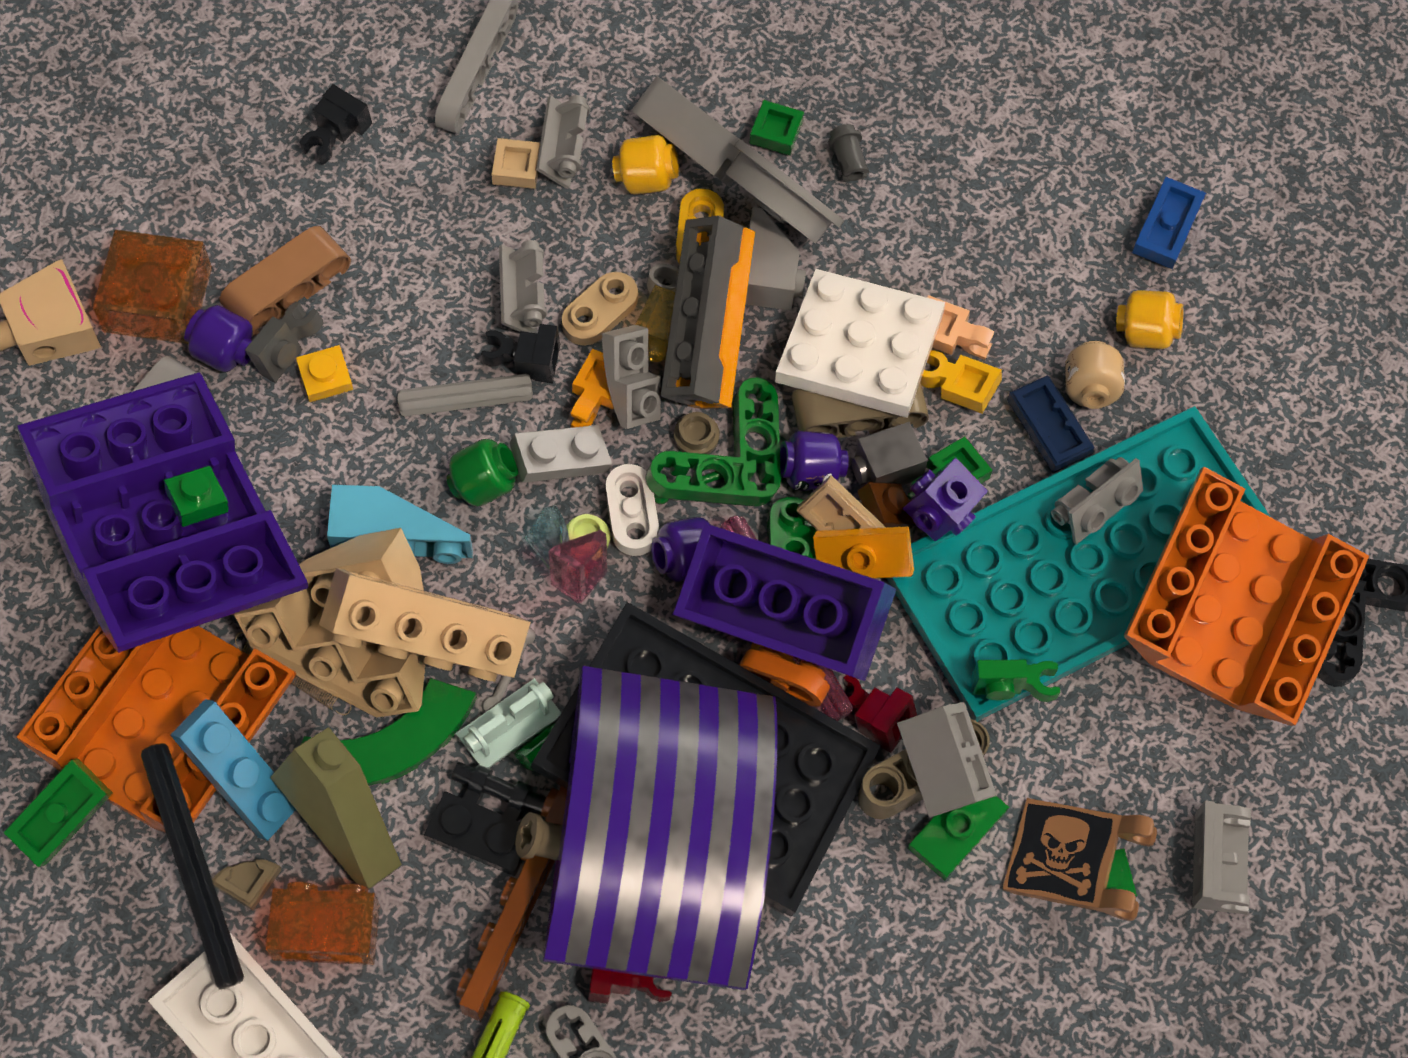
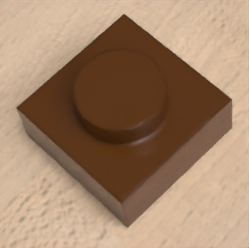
[857,482,916,529]

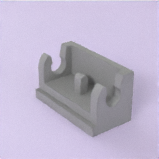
[897,702,997,818]
[1192,800,1251,914]

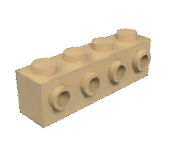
[319,568,531,682]

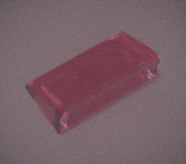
[548,530,607,604]

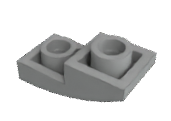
[602,325,661,429]

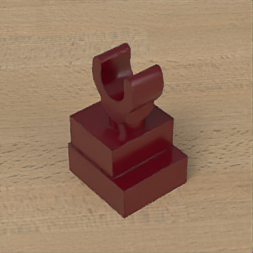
[830,675,917,753]
[588,969,672,1004]

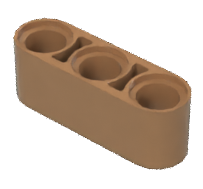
[219,226,351,336]

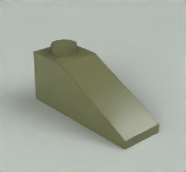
[270,727,402,893]

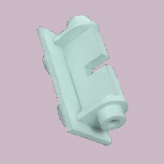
[456,678,561,768]

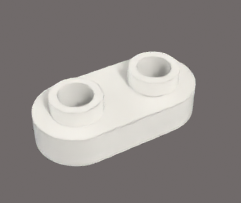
[606,464,659,556]

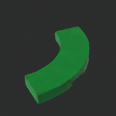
[301,678,477,786]

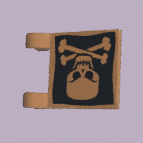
[1002,798,1157,921]

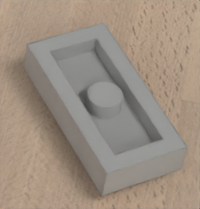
[509,425,612,483]

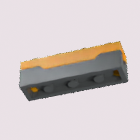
[661,215,755,409]

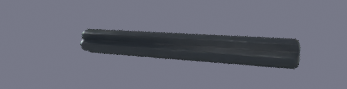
[141,743,244,989]

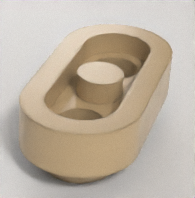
[562,272,638,346]

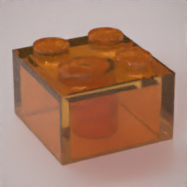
[92,230,212,344]

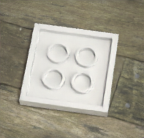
[775,269,945,418]

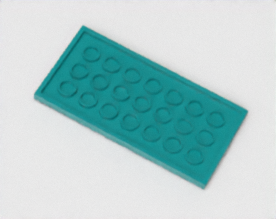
[886,406,1271,722]

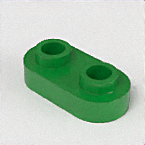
[767,497,817,559]

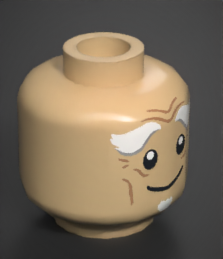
[1065,341,1125,409]

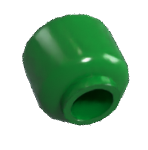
[447,439,519,507]

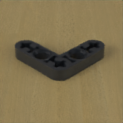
[1318,559,1408,687]

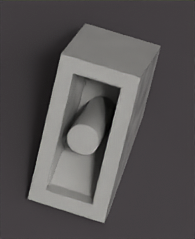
[745,207,806,311]

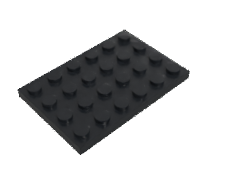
[530,602,881,917]

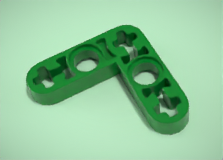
[645,377,781,506]

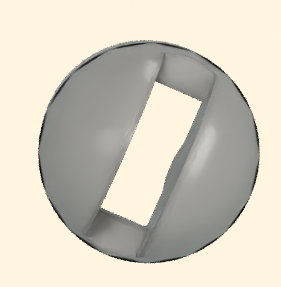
[647,264,679,304]

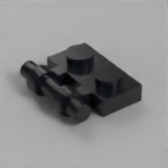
[424,762,547,876]

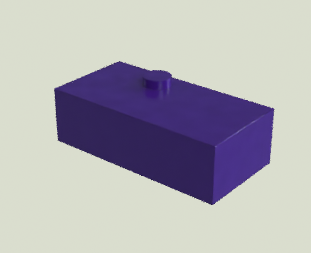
[673,523,897,681]

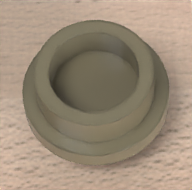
[674,412,720,454]

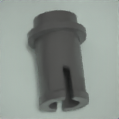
[828,124,869,182]

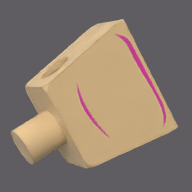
[0,259,101,366]

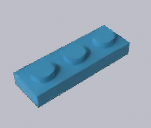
[170,699,296,841]

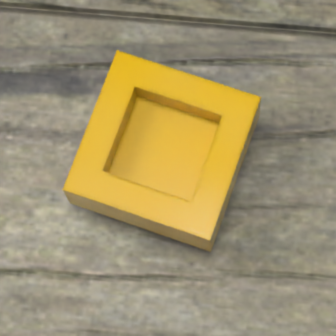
[296,345,354,402]

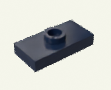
[1007,375,1095,473]

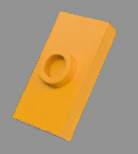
[813,526,914,578]

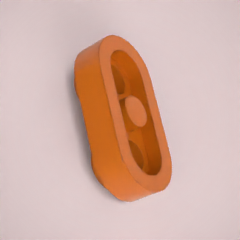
[739,646,830,707]

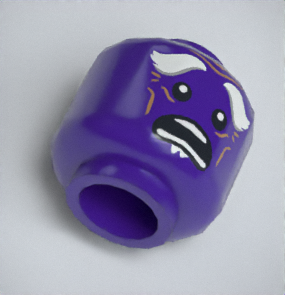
[780,431,849,491]

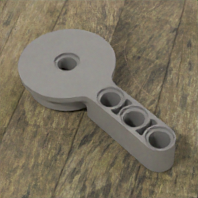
[631,76,844,244]

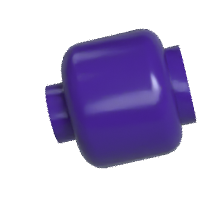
[184,305,253,373]
[651,517,711,582]

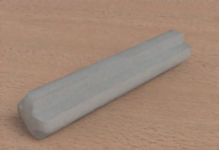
[397,374,533,416]

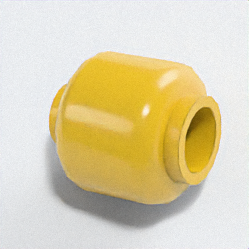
[612,135,679,195]
[1116,290,1184,349]

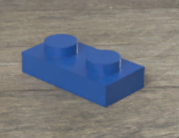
[1132,177,1206,269]

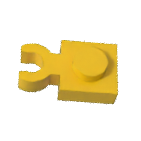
[921,350,1002,414]

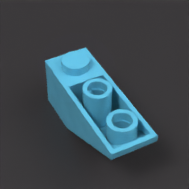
[327,485,473,564]

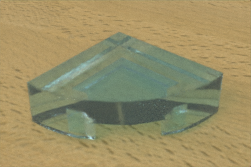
[524,505,569,573]

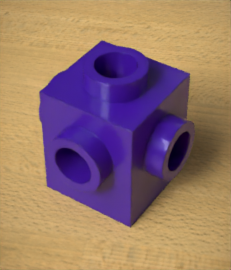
[902,457,988,542]

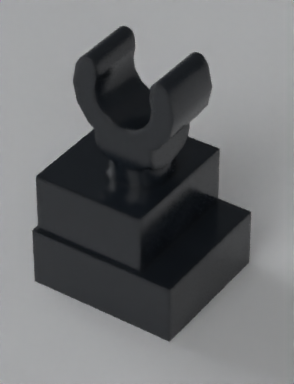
[300,84,372,165]
[481,324,561,384]

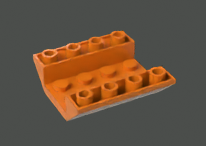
[1124,467,1369,726]
[16,625,297,833]

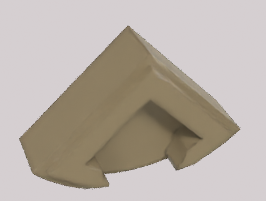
[212,859,282,911]

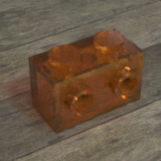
[266,882,380,965]

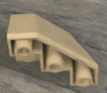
[234,528,426,718]

